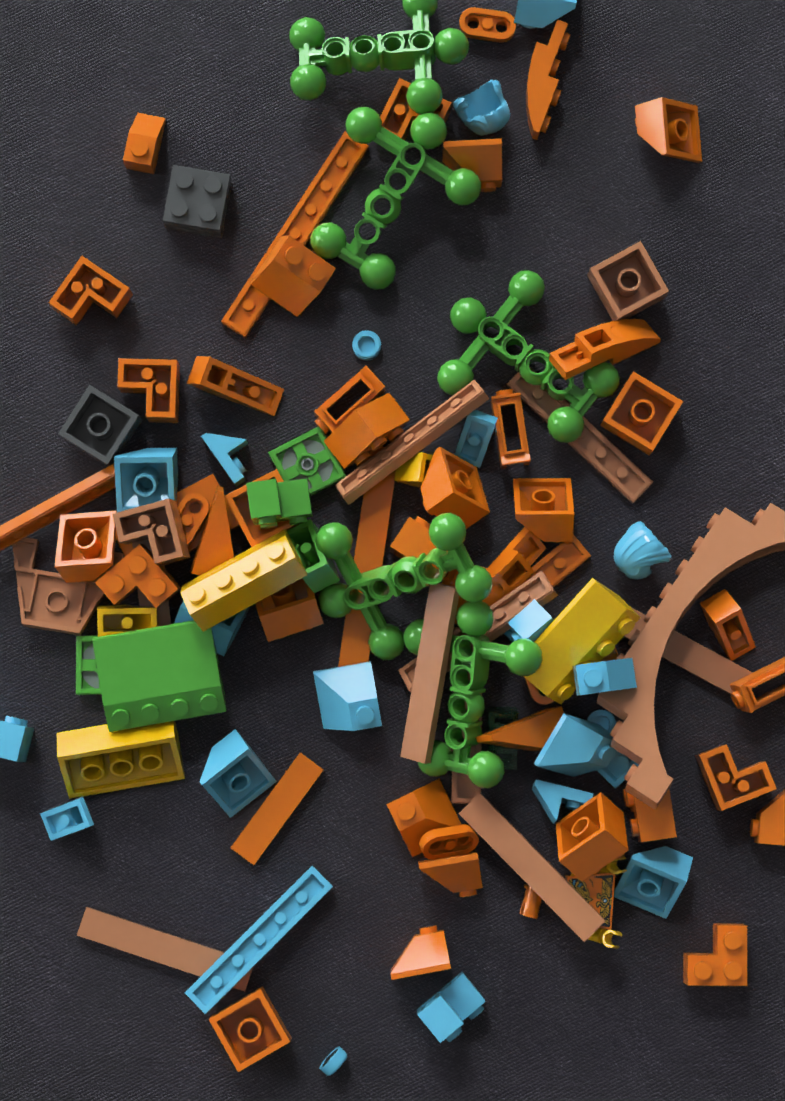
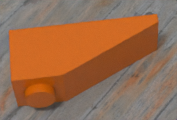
[187,356,284,416]
[191,485,234,576]
[476,706,564,751]

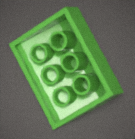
[92,620,226,732]

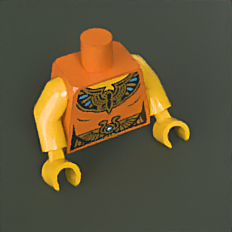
[565,856,627,949]

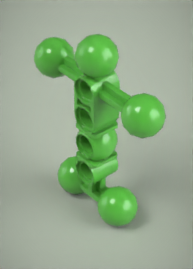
[289,0,469,114]
[310,107,481,290]
[437,270,620,443]
[315,513,493,660]
[403,601,543,788]

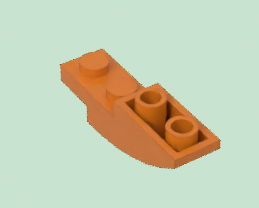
[526,19,571,140]
[549,319,661,380]
[455,527,546,626]

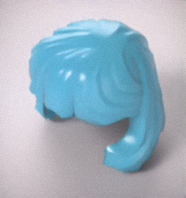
[453,80,510,136]
[614,521,672,580]

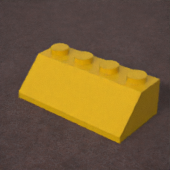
[180,529,308,632]
[523,578,641,704]
[57,721,185,799]

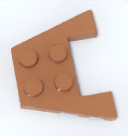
[12,537,125,636]

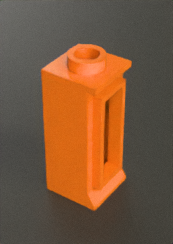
[314,365,385,434]
[490,389,531,469]
[730,657,785,713]

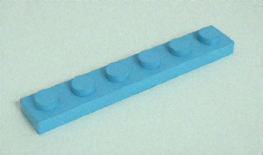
[185,866,333,1014]

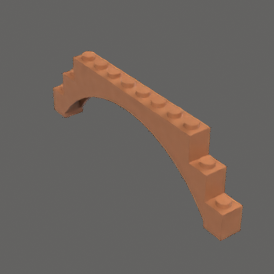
[597,503,785,810]

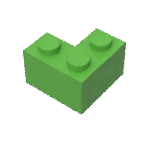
[246,479,313,529]
[287,519,340,593]

